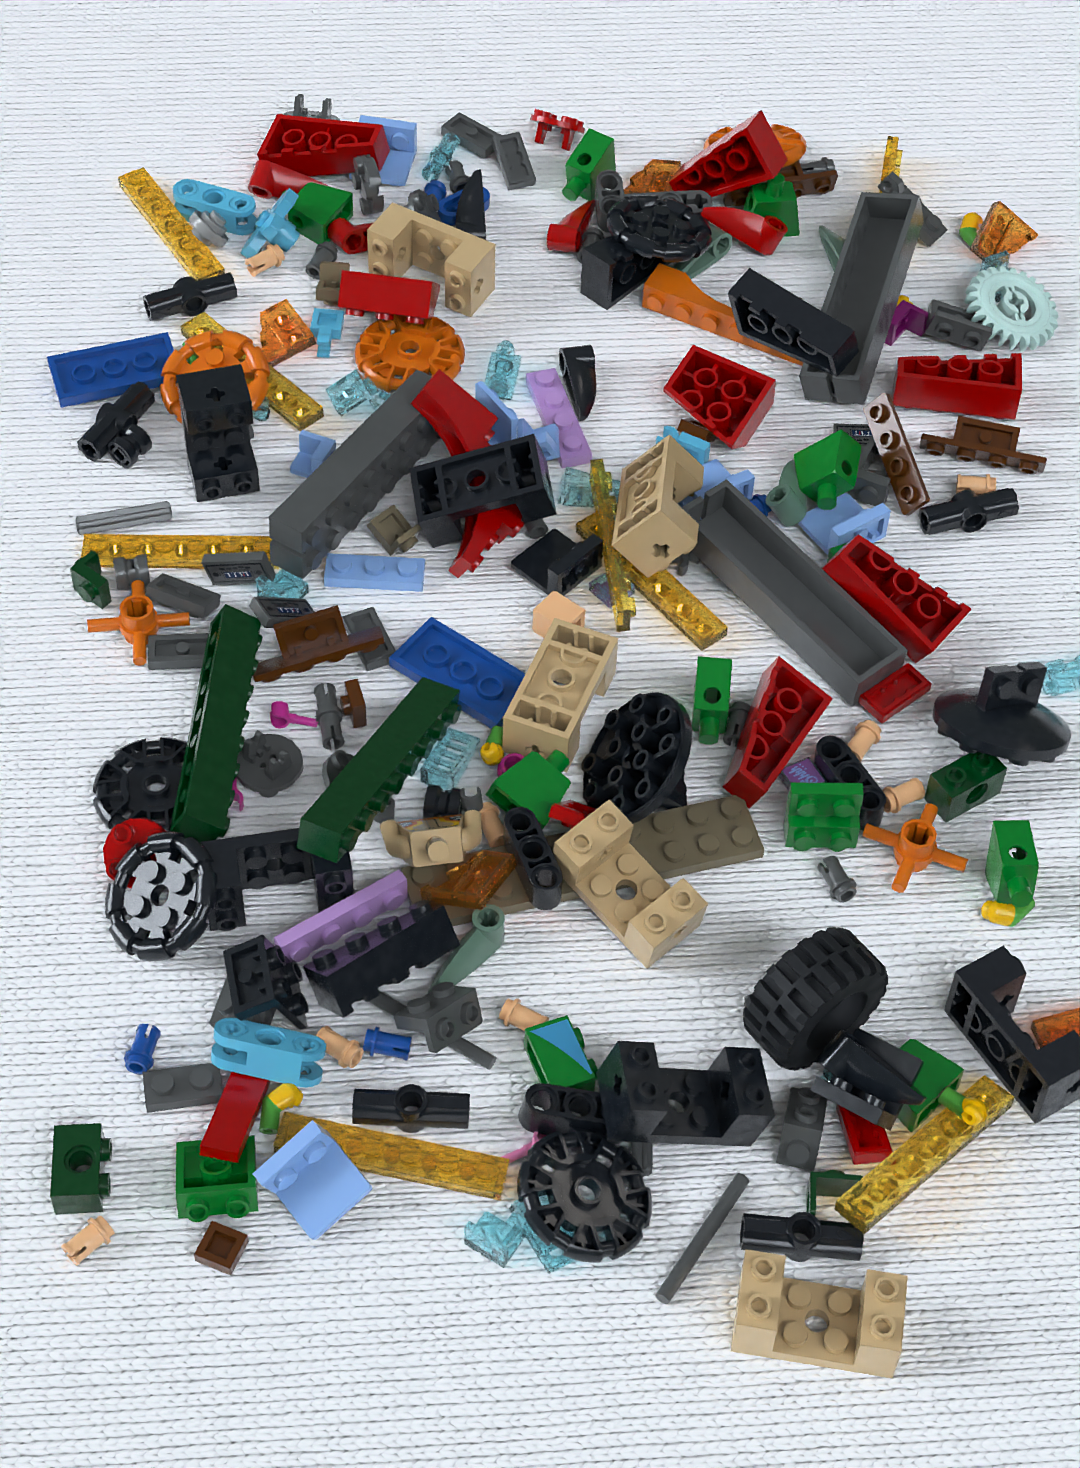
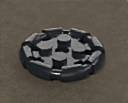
[607,195,712,262]
[93,737,187,831]
[105,831,218,961]
[517,1128,652,1263]

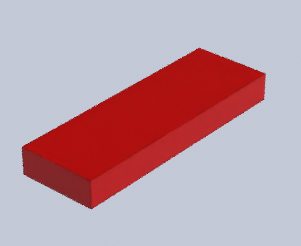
[200,1072,271,1163]

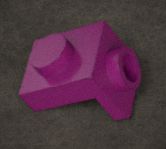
[885,300,928,346]

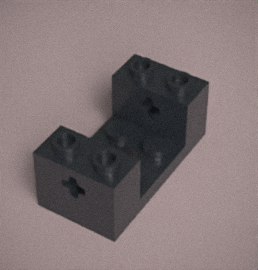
[176,364,260,502]
[409,434,557,548]
[200,828,354,931]
[944,945,1080,1124]
[596,1041,775,1147]

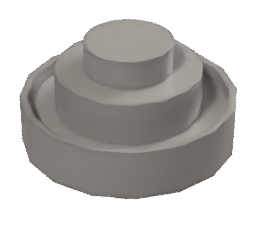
[189,210,228,248]

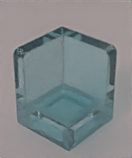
[464,1212,526,1268]

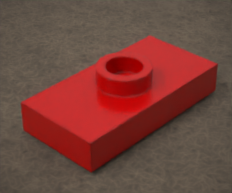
[858,663,932,724]
[548,799,596,829]
[836,1104,893,1165]

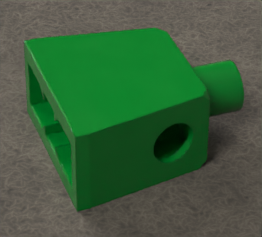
[562,128,616,201]
[743,173,800,237]
[282,182,354,244]
[794,429,861,510]
[691,656,732,745]
[485,750,571,830]
[985,820,1039,907]
[897,1039,964,1133]

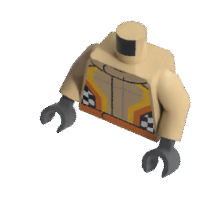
[374,787,483,867]

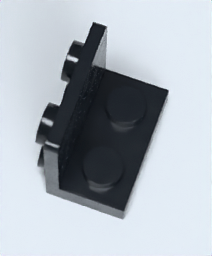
[511,529,603,596]
[223,935,309,1030]
[810,1028,924,1131]

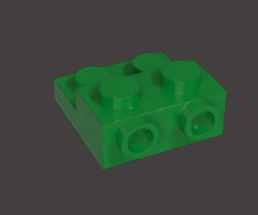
[783,782,864,852]
[176,1135,258,1222]

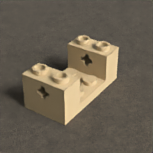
[367,202,496,317]
[612,435,704,578]
[502,618,619,773]
[553,799,708,969]
[730,1249,908,1378]

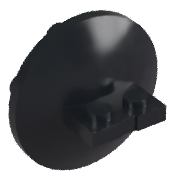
[932,661,1071,766]
[581,692,692,824]

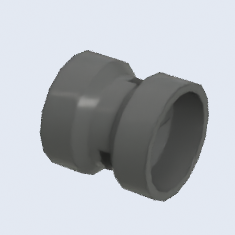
[113,554,150,590]

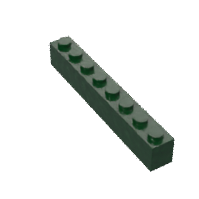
[170,604,263,842]
[297,677,462,863]

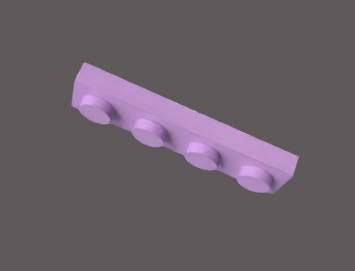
[526,368,592,468]
[274,869,408,962]

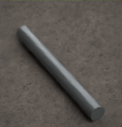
[370,991,497,1070]
[655,1173,750,1304]

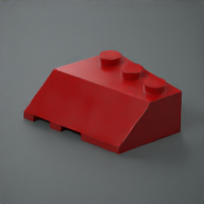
[338,270,440,325]
[663,345,776,450]

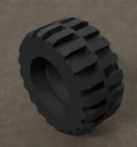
[743,927,888,1071]

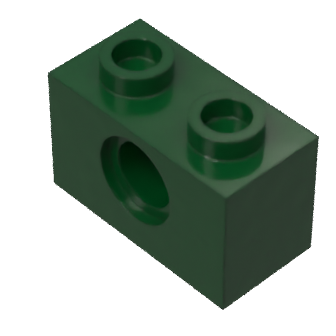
[924,752,1007,823]
[50,1123,112,1215]

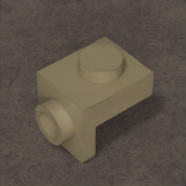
[316,261,350,306]
[366,504,422,556]

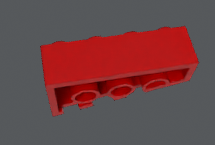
[669,110,788,197]
[257,114,390,176]
[892,353,1022,420]
[822,534,972,663]
[722,656,833,809]

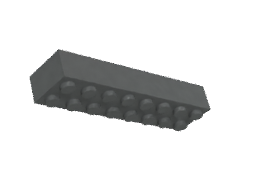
[799,192,924,405]
[269,370,441,579]
[681,479,908,707]

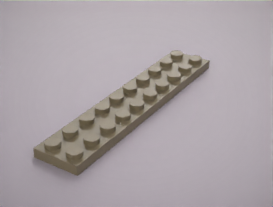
[401,795,764,926]

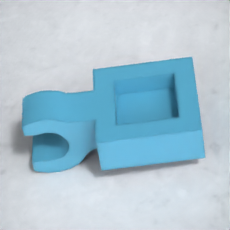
[310,308,344,358]
[656,426,711,465]

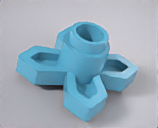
[240,188,300,258]

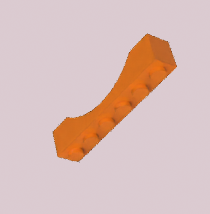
[642,263,803,366]

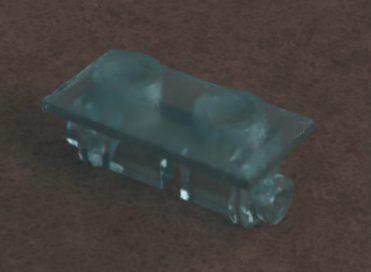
[484,340,522,401]
[1042,655,1080,697]

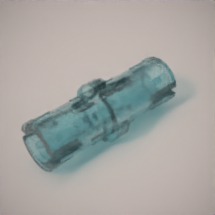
[422,133,460,182]

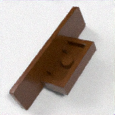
[723,161,838,207]
[863,393,930,516]
[919,416,1047,475]
[252,605,385,683]

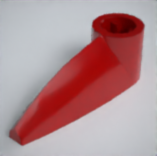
[247,160,331,199]
[547,199,595,253]
[701,207,788,255]
[327,218,373,254]

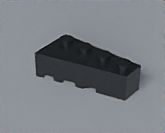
[580,235,672,310]
[728,268,859,377]
[303,900,460,1018]

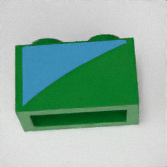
[524,1015,598,1091]

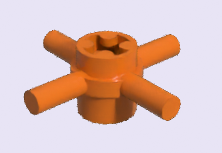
[87,580,190,666]
[862,803,969,893]

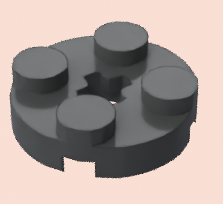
[351,154,384,215]

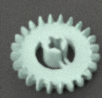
[964,266,1059,352]

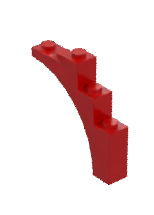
[410,369,525,578]

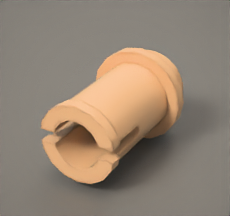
[245,244,285,277]
[956,474,996,495]
[847,720,881,762]
[882,778,925,813]
[479,802,504,848]
[499,998,549,1031]
[316,1026,364,1068]
[61,1215,115,1266]

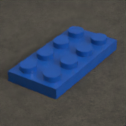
[47,332,177,408]
[389,617,526,729]

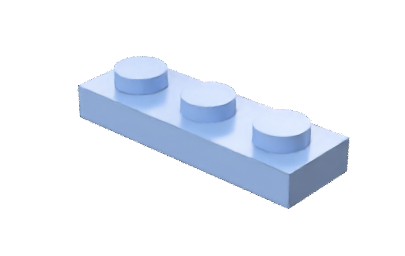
[324,553,425,592]

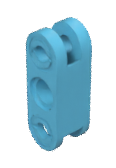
[173,179,256,236]
[211,1018,326,1088]

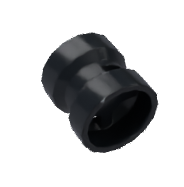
[107,424,152,468]
[423,784,463,818]

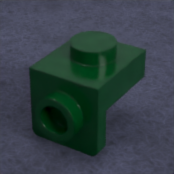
[70,550,112,609]

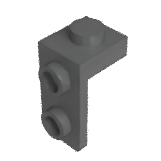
[848,435,891,506]
[776,1087,828,1171]

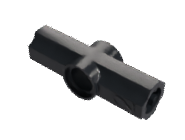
[143,272,238,321]
[77,381,155,462]
[918,488,1019,535]
[352,1084,470,1133]
[740,1212,864,1262]

